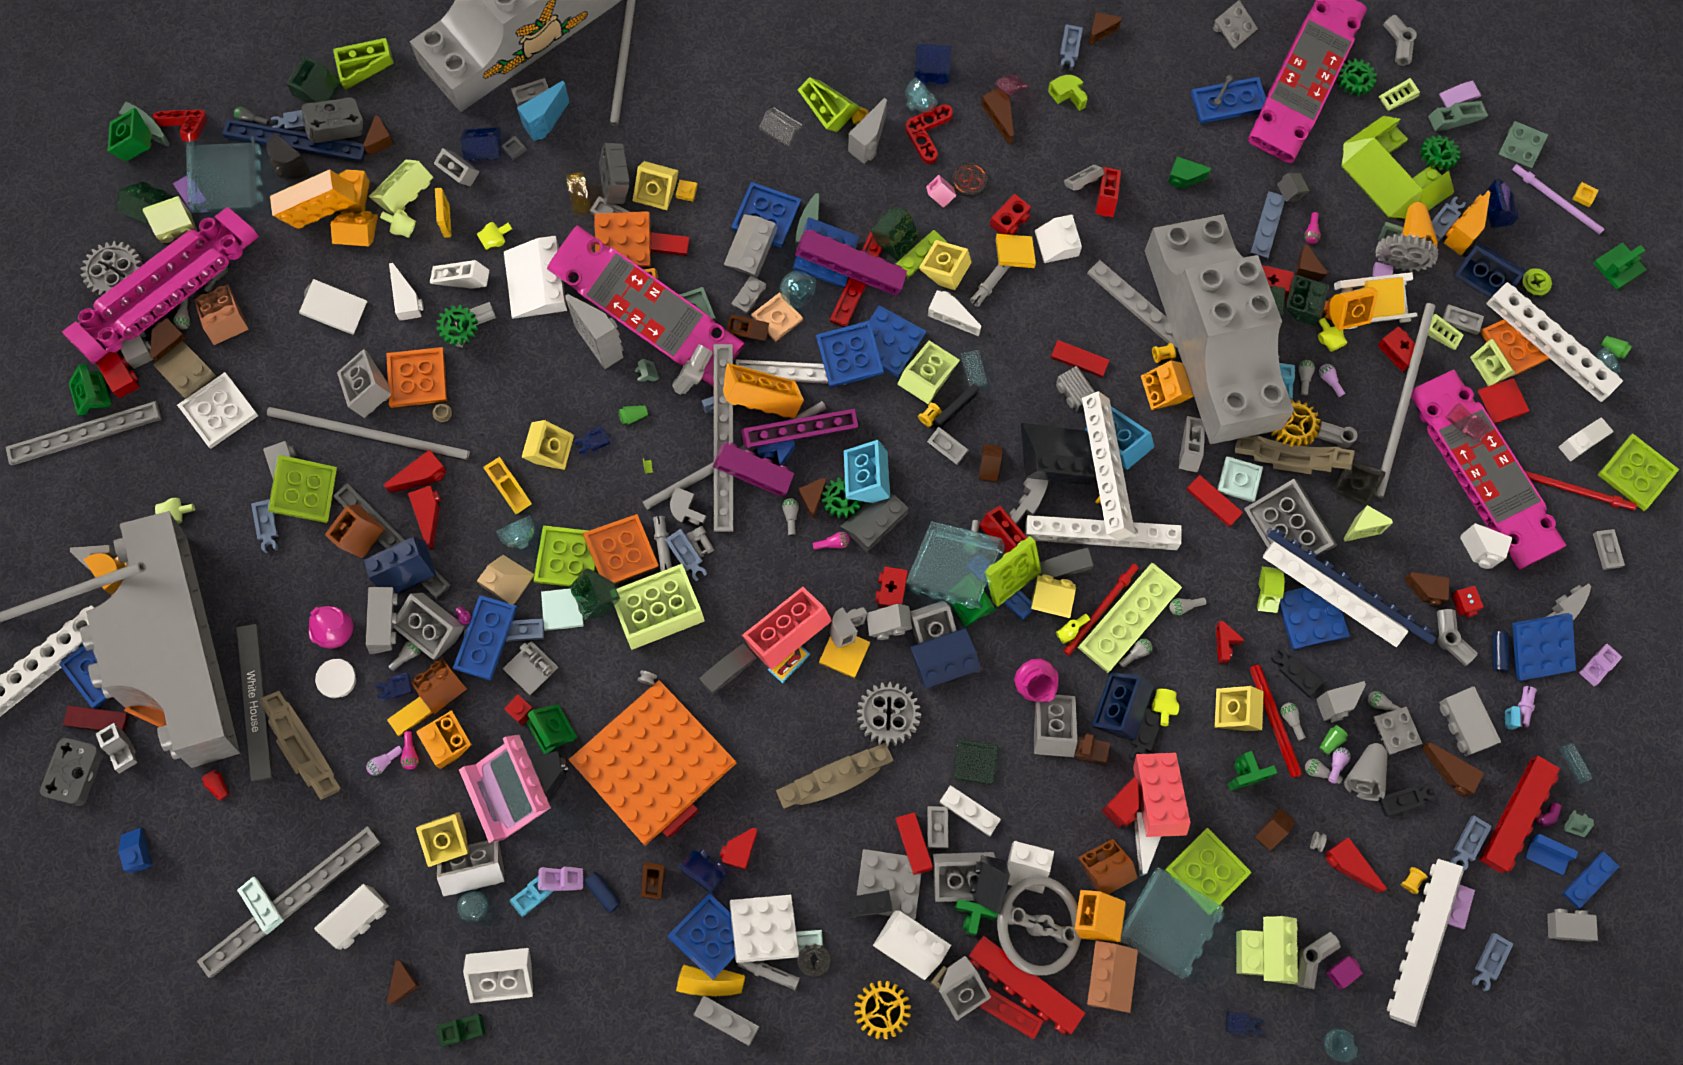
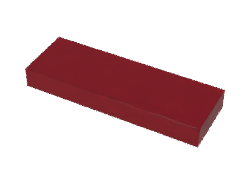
[63,706,129,733]

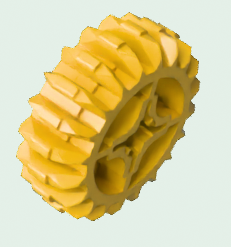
[1271,399,1320,447]
[854,981,911,1039]

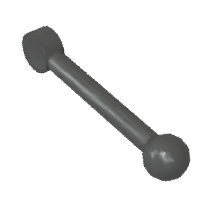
[1213,75,1233,106]

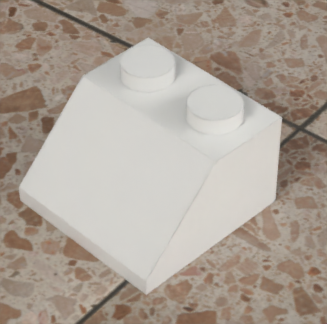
[1035,215,1082,263]
[1460,523,1512,569]
[1007,841,1054,894]

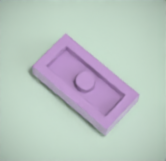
[1448,885,1475,929]

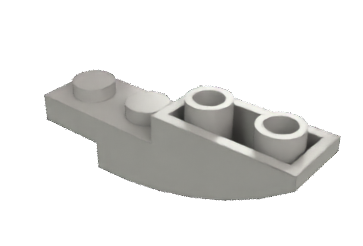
[1009,478,1048,525]
[1546,584,1591,620]

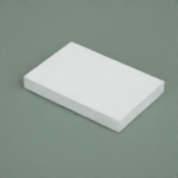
[299,279,367,335]

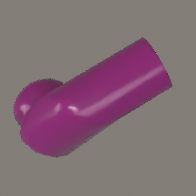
[455,606,472,625]

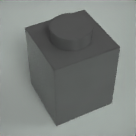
[1277,172,1310,202]

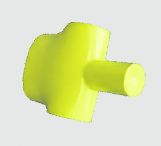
[477,222,512,250]
[1318,317,1347,352]
[1056,614,1090,644]
[1152,689,1179,726]

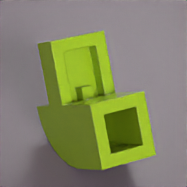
[1048,75,1087,111]
[1257,566,1285,613]

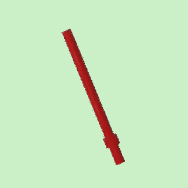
[1524,470,1637,511]
[1063,564,1139,656]

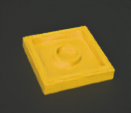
[435,188,451,238]
[995,234,1036,268]
[1365,277,1405,318]
[819,636,870,678]

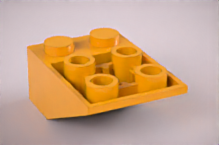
[1444,191,1490,256]

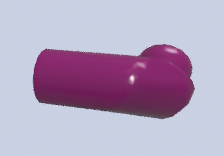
[1536,803,1562,827]

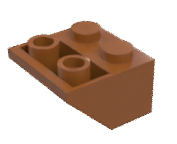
[325,504,386,558]
[411,658,467,714]
[1078,839,1138,894]

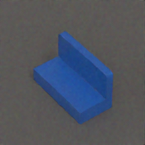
[1525,834,1578,875]

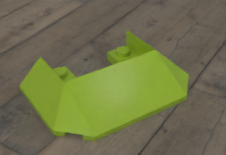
[1342,116,1454,219]

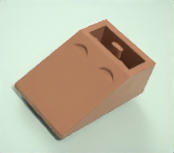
[194,284,249,345]

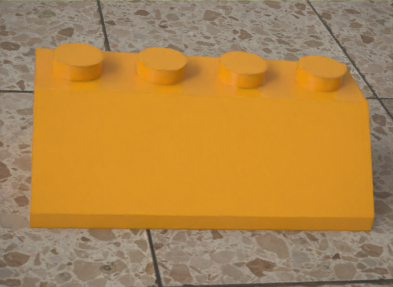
[723,363,804,419]

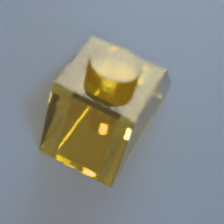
[566,171,591,215]

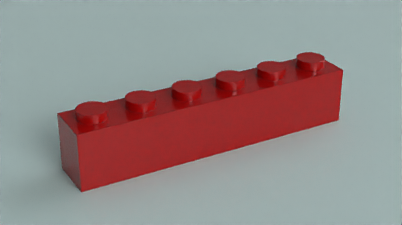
[1479,756,1560,873]
[968,935,1085,1035]

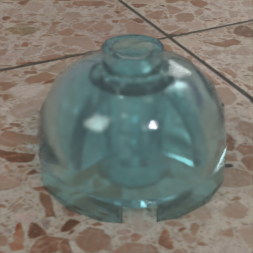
[905,77,939,113]
[779,270,816,309]
[495,515,536,550]

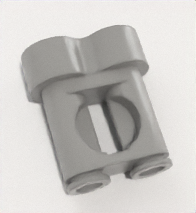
[686,526,714,558]

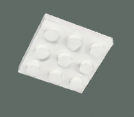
[177,372,258,449]
[730,895,799,963]

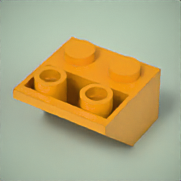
[331,210,378,246]
[1141,360,1194,410]
[416,710,472,769]
[1075,890,1126,942]

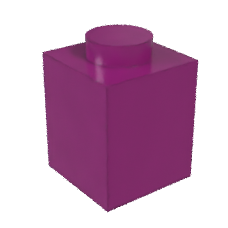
[1325,956,1363,989]

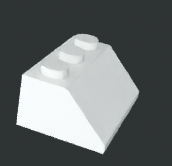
[314,884,389,949]
[873,910,951,980]
[463,948,533,1003]

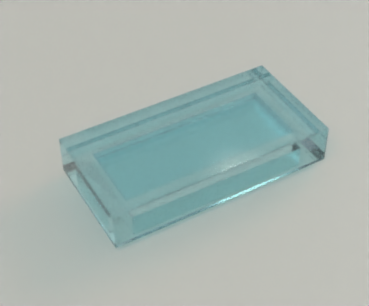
[960,350,988,387]
[1559,743,1592,784]

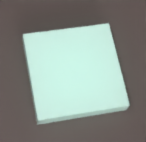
[1217,456,1263,503]
[541,587,584,631]

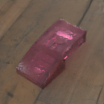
[995,74,1027,95]
[1445,403,1491,441]

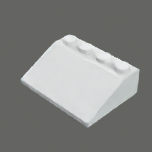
[504,236,567,319]

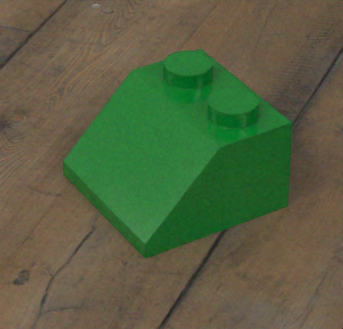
[107,108,151,162]

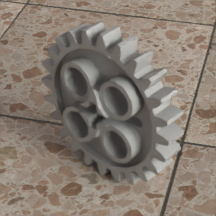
[1376,234,1438,272]
[81,241,143,296]
[856,682,921,746]

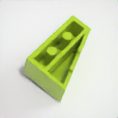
[333,38,394,90]
[798,77,861,132]

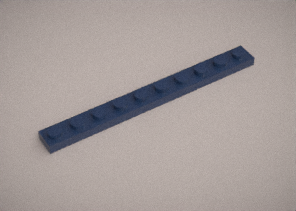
[1265,528,1436,644]

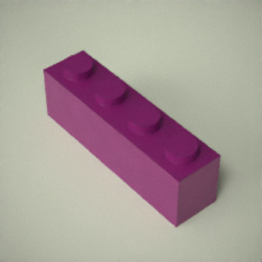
[713,442,794,497]

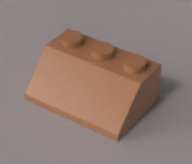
[1087,941,1138,1013]

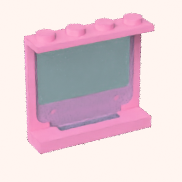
[459,735,551,843]

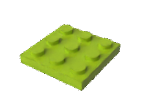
[1598,434,1679,511]
[268,455,337,523]
[534,526,596,589]
[985,536,1042,607]
[1165,828,1252,915]

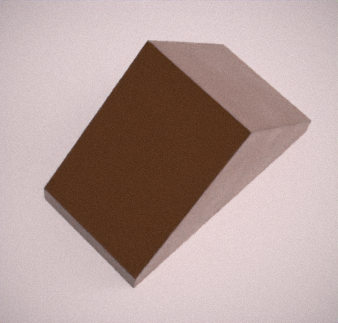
[1089,12,1122,45]
[363,115,393,155]
[1295,244,1328,282]
[978,444,1002,482]
[799,478,827,518]
[1255,808,1296,851]
[641,862,667,900]
[387,961,420,1004]

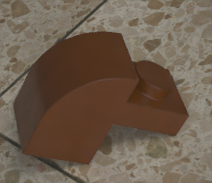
[1074,734,1111,766]

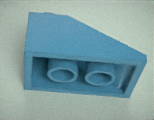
[517,81,569,141]
[1085,407,1154,470]

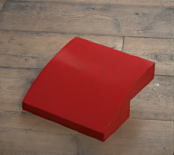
[1478,378,1530,424]

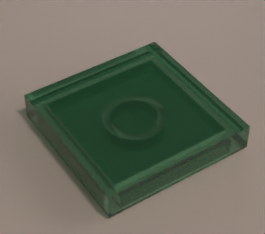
[953,739,998,785]

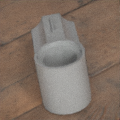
[1316,421,1358,449]

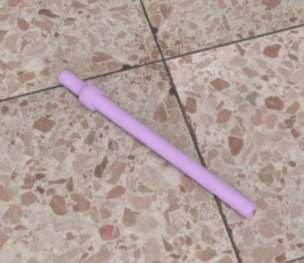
[1512,164,1604,235]

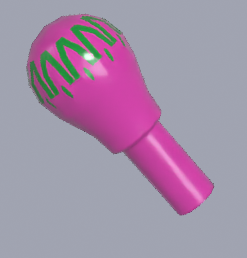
[1304,212,1321,244]
[813,532,850,550]
[400,731,419,770]

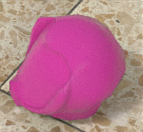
[309,606,355,649]
[1014,658,1059,702]

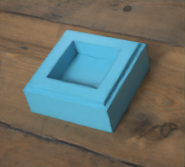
[1505,706,1520,730]

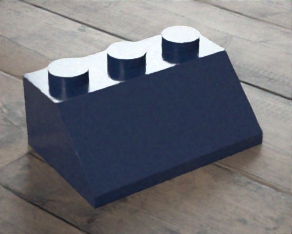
[1454,241,1525,298]
[364,537,436,594]
[910,628,981,688]
[1091,672,1154,740]

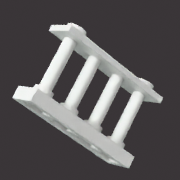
[1334,272,1417,329]

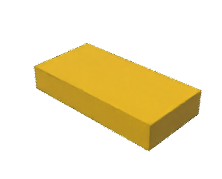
[387,697,433,737]

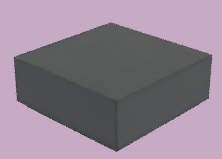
[501,136,527,160]

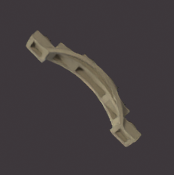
[1235,435,1355,474]
[260,691,340,800]
[776,743,894,809]

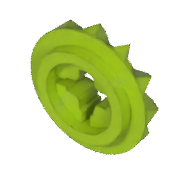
[1521,269,1552,297]

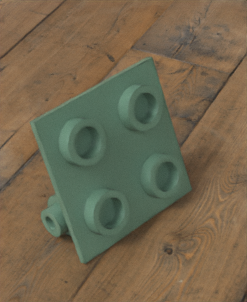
[1499,121,1548,168]

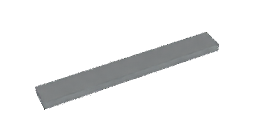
[6,401,162,466]

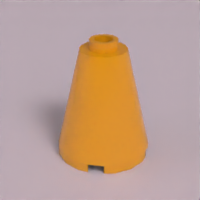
[1402,202,1438,248]

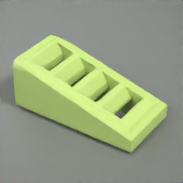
[1379,78,1420,111]
[1428,314,1464,350]

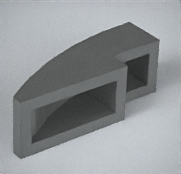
[1033,548,1094,583]
[699,644,757,696]

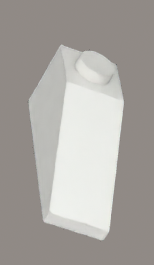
[430,260,489,289]
[389,263,424,321]
[928,290,981,336]
[1559,417,1614,462]
[1134,812,1161,876]

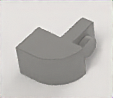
[670,487,707,525]
[830,607,867,648]
[96,723,137,773]

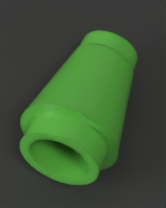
[1601,336,1632,359]
[619,405,648,425]
[1319,725,1348,755]

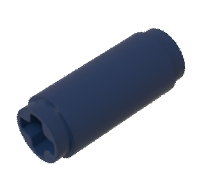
[1492,631,1509,672]
[585,872,621,913]

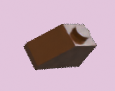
[727,314,769,341]
[150,318,186,362]
[1405,572,1450,606]

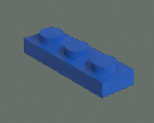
[1562,852,1619,909]

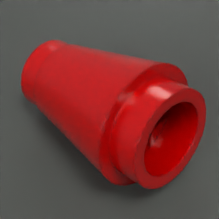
[201,770,230,801]

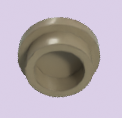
[433,404,452,422]

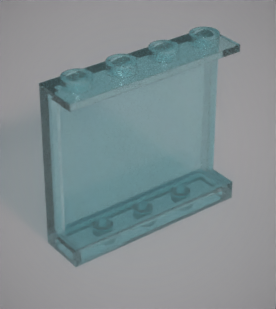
[186,137,263,213]
[906,521,1006,609]
[1121,867,1224,980]

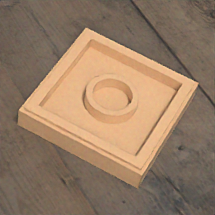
[751,293,803,342]

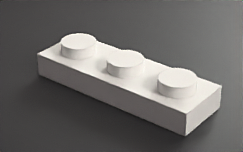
[939,785,1001,837]

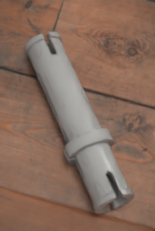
[970,264,1010,307]
[653,516,672,572]
[738,961,800,990]

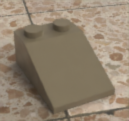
[153,341,217,399]

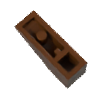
[981,87,1014,145]
[1422,742,1484,796]

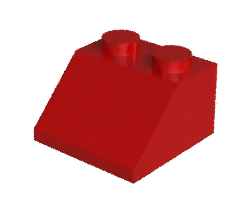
[1101,777,1139,828]

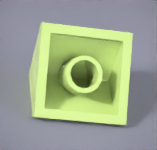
[1470,339,1515,386]
[1344,505,1393,542]

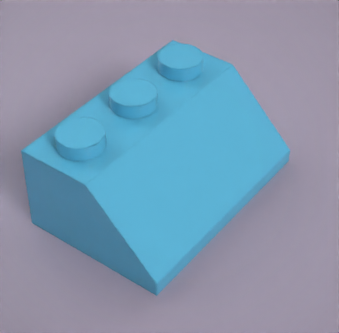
[844,440,890,503]

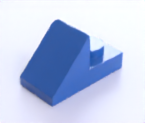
[757,440,795,466]

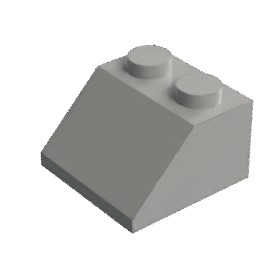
[1316,681,1366,723]
[939,956,991,1021]

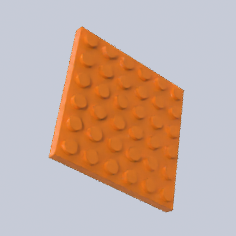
[568,680,737,846]

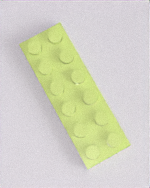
[1078,563,1182,673]

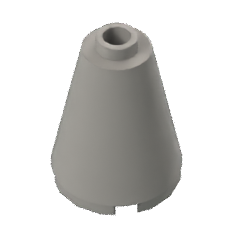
[1344,743,1388,801]

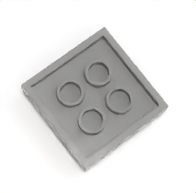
[856,849,921,920]

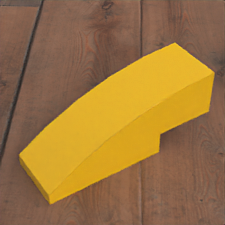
[483,457,532,514]
[676,965,745,996]

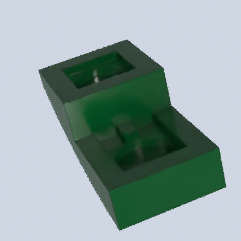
[437,1014,486,1047]

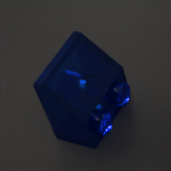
[914,44,952,85]
[460,127,501,162]
[1483,179,1519,228]
[678,849,728,895]

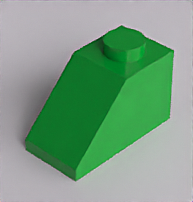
[1167,157,1211,188]

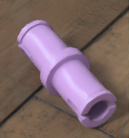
[1518,686,1537,727]

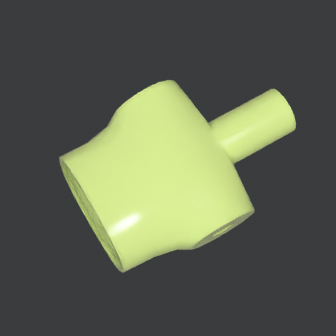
[380,210,416,238]
[155,498,195,524]

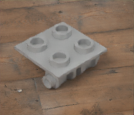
[1213,0,1258,49]
[503,641,559,695]
[1373,707,1423,755]

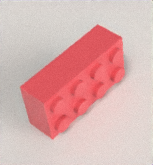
[742,587,832,670]
[1133,753,1190,837]

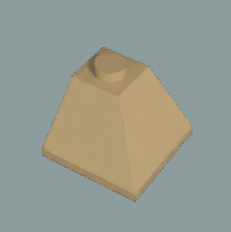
[477,555,535,605]

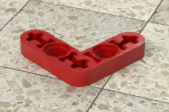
[905,104,953,164]
[153,110,207,142]

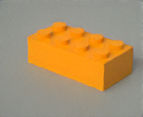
[270,170,356,228]

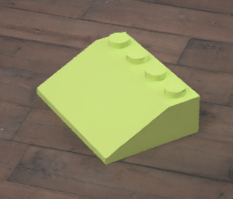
[609,564,705,650]

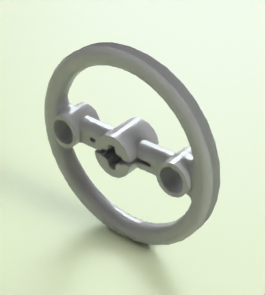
[997,876,1081,975]

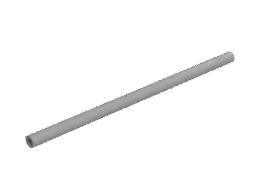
[610,0,636,126]
[1374,303,1435,497]
[643,401,827,510]
[267,407,470,460]
[0,562,146,622]

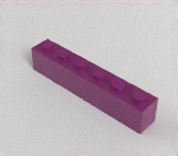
[795,229,907,296]
[741,409,858,449]

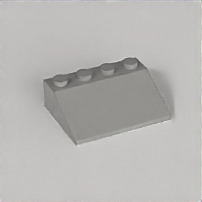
[565,294,624,369]
[1244,479,1337,574]

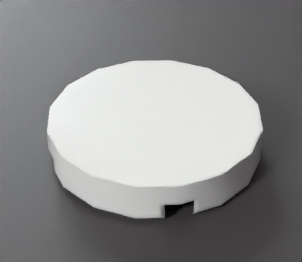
[315,659,356,698]

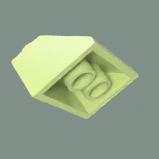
[369,159,433,214]
[1263,916,1298,984]

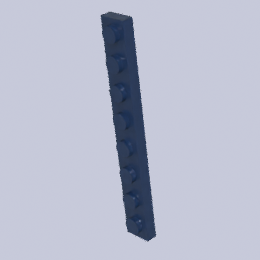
[222,119,366,163]

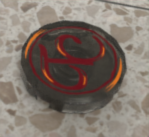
[952,163,987,197]

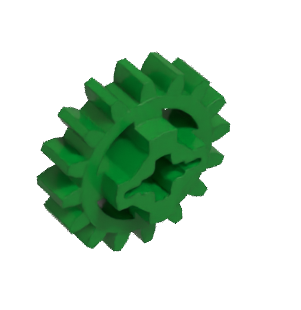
[1337,59,1377,96]
[1420,135,1461,171]
[436,305,478,346]
[822,478,863,519]

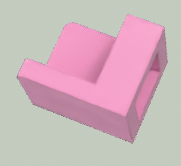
[926,175,956,207]

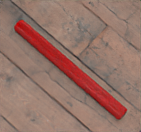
[1250,664,1302,778]

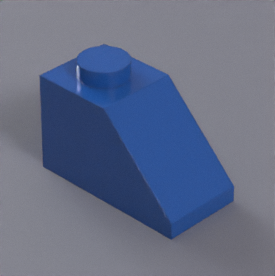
[118,828,153,873]

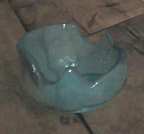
[1596,348,1621,374]
[457,890,489,923]
[1324,1028,1358,1063]

